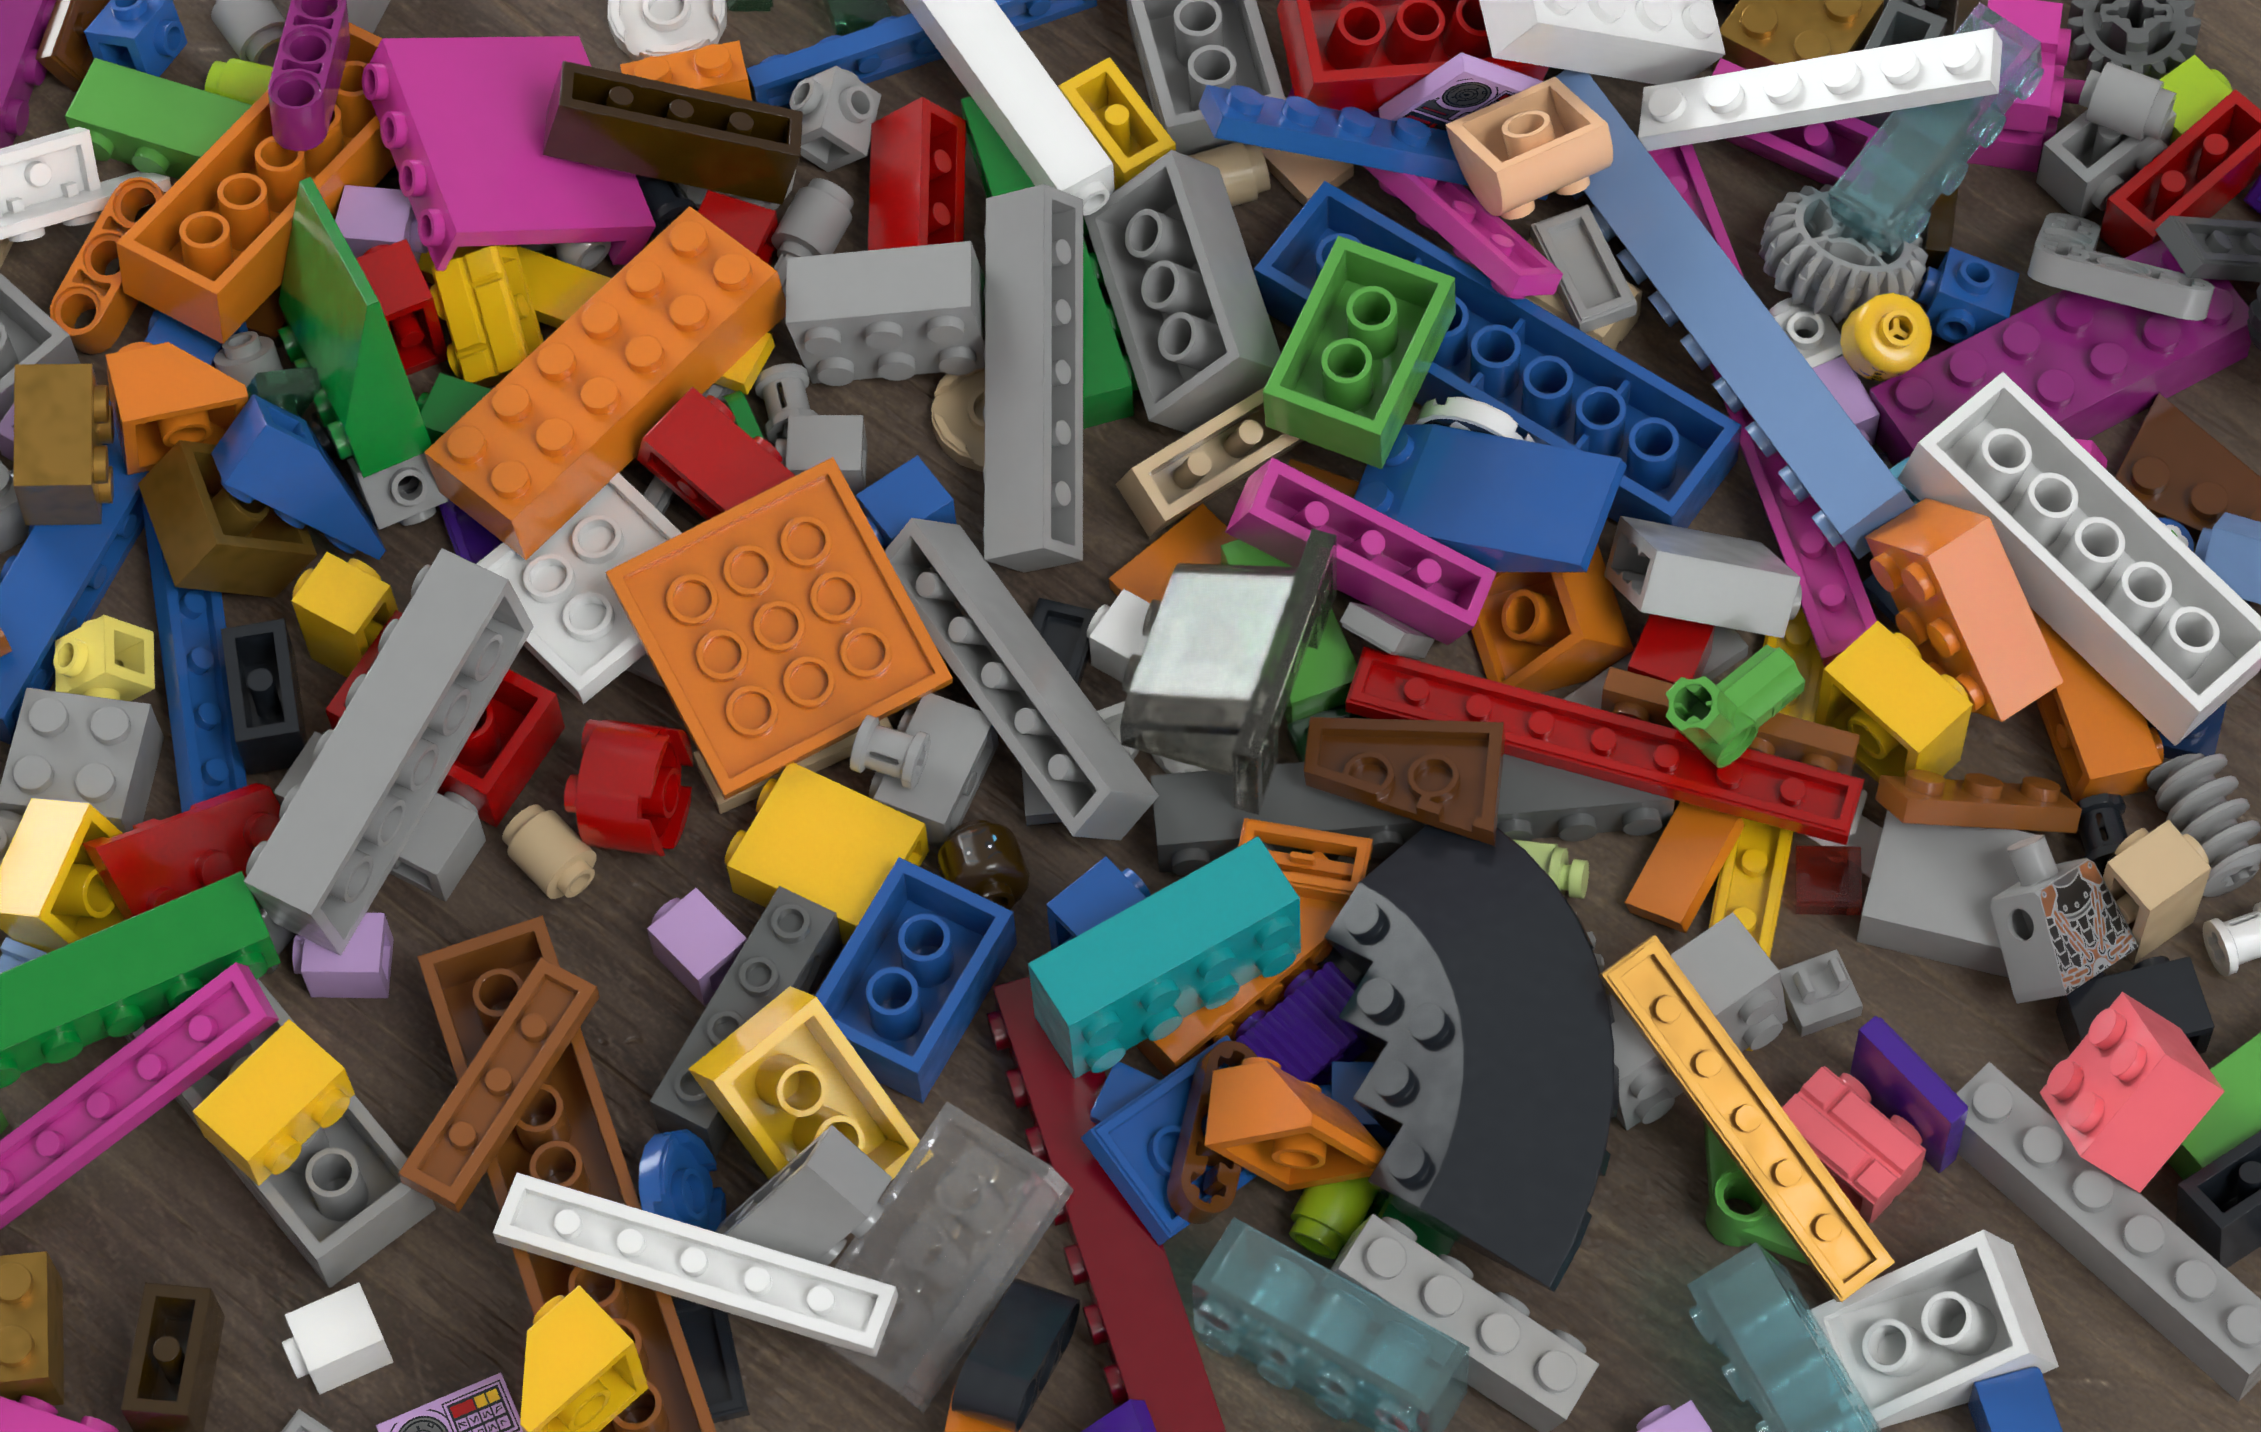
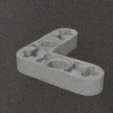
[2027,213,2214,321]

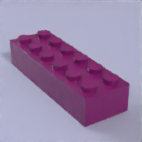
[1869,239,2252,467]

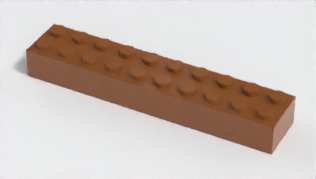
[417,915,716,1432]

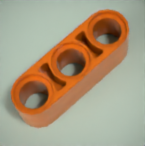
[50,177,165,354]

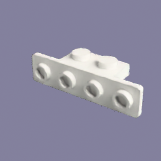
[0,127,171,242]

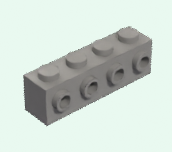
[1320,1214,1599,1432]

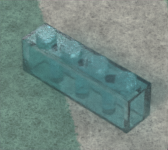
[1828,2,2044,256]

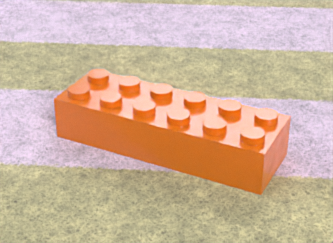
[116,22,396,344]
[424,206,786,560]

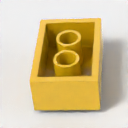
[688,986,927,1181]

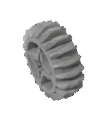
[1759,184,1928,324]

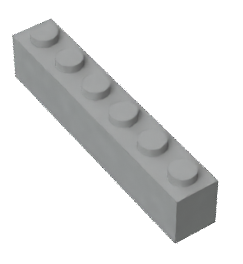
[983,184,1083,573]
[884,518,1159,841]
[1956,1062,2261,1402]

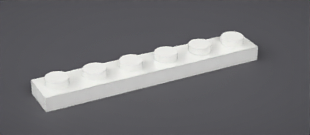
[1638,28,2002,151]
[493,1173,898,1357]

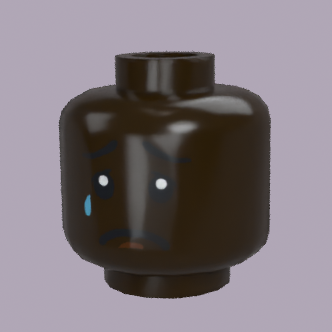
[938,820,1029,910]

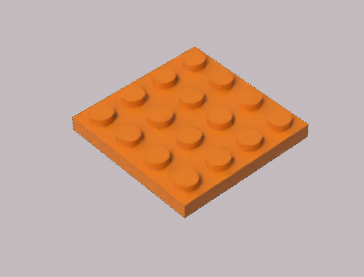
[605,457,953,800]

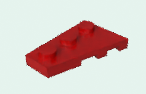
[82,783,281,920]

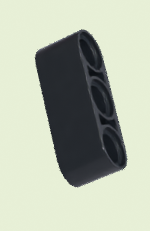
[951,1278,1081,1432]

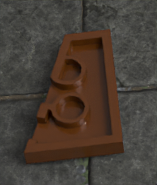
[1304,717,1505,846]

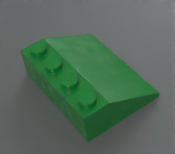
[277,177,432,478]

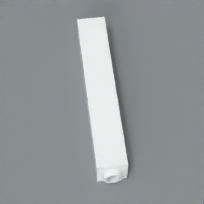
[903,0,1115,216]

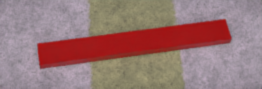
[1346,647,1864,845]

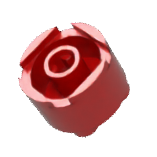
[564,719,693,856]

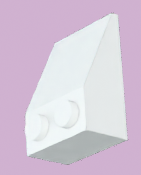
[1807,1229,2059,1432]

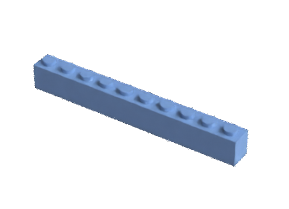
[1555,70,1914,560]

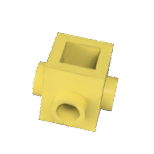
[53,615,155,701]

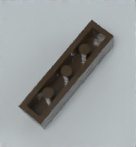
[543,61,803,205]

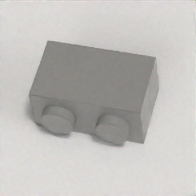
[869,693,999,848]

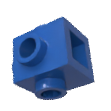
[84,0,188,77]
[1915,247,2020,344]

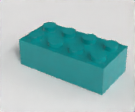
[1028,836,1301,1079]

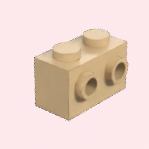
[2103,820,2211,964]

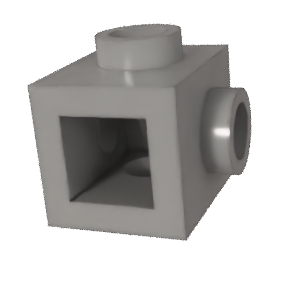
[790,66,881,172]
[347,453,448,530]

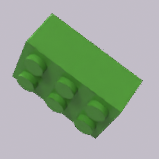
[1263,235,1456,469]

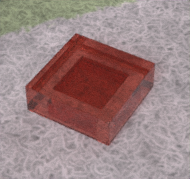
[1795,846,1862,915]

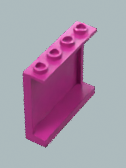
[362,36,656,271]

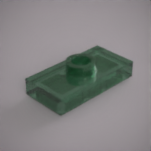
[246,367,321,418]

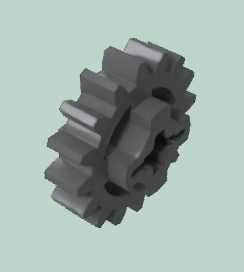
[2066,0,2201,80]

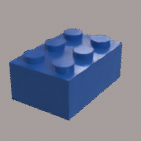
[815,857,1017,1104]

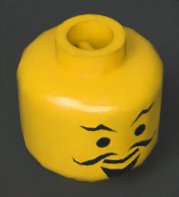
[1840,293,1932,382]

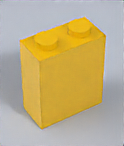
[725,762,929,945]

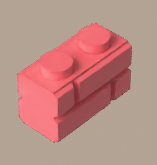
[1782,1066,1926,1224]

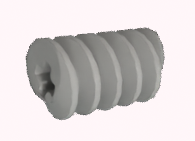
[2146,753,2261,897]

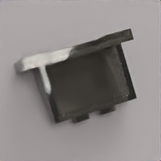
[1120,529,1337,815]

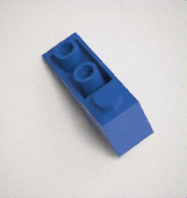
[211,394,386,560]

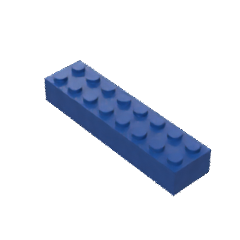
[1254,181,1742,528]

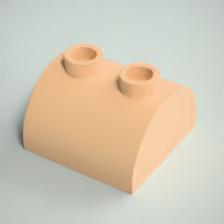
[1446,77,1613,220]

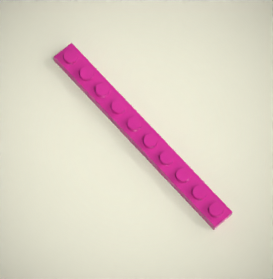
[1648,144,1877,668]

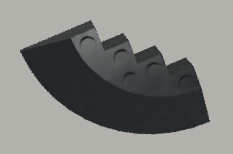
[1324,825,1619,1293]

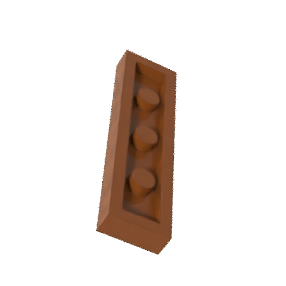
[1601,667,1860,776]
[398,957,600,1213]

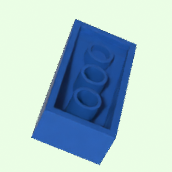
[1354,424,1627,572]

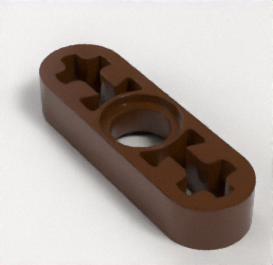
[1167,1041,1257,1224]

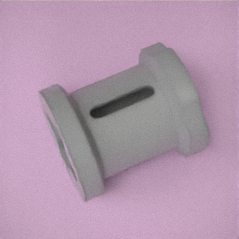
[754,363,818,444]
[850,715,931,789]

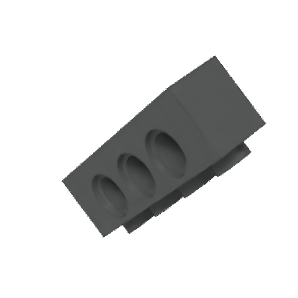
[650,886,842,1158]

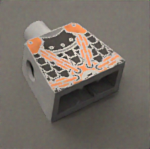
[1990,835,2138,1004]

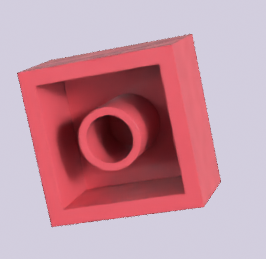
[2039,992,2225,1193]

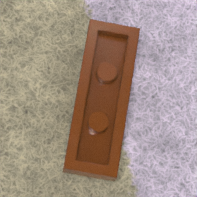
[1875,769,2082,833]

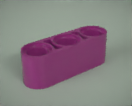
[268,0,350,151]

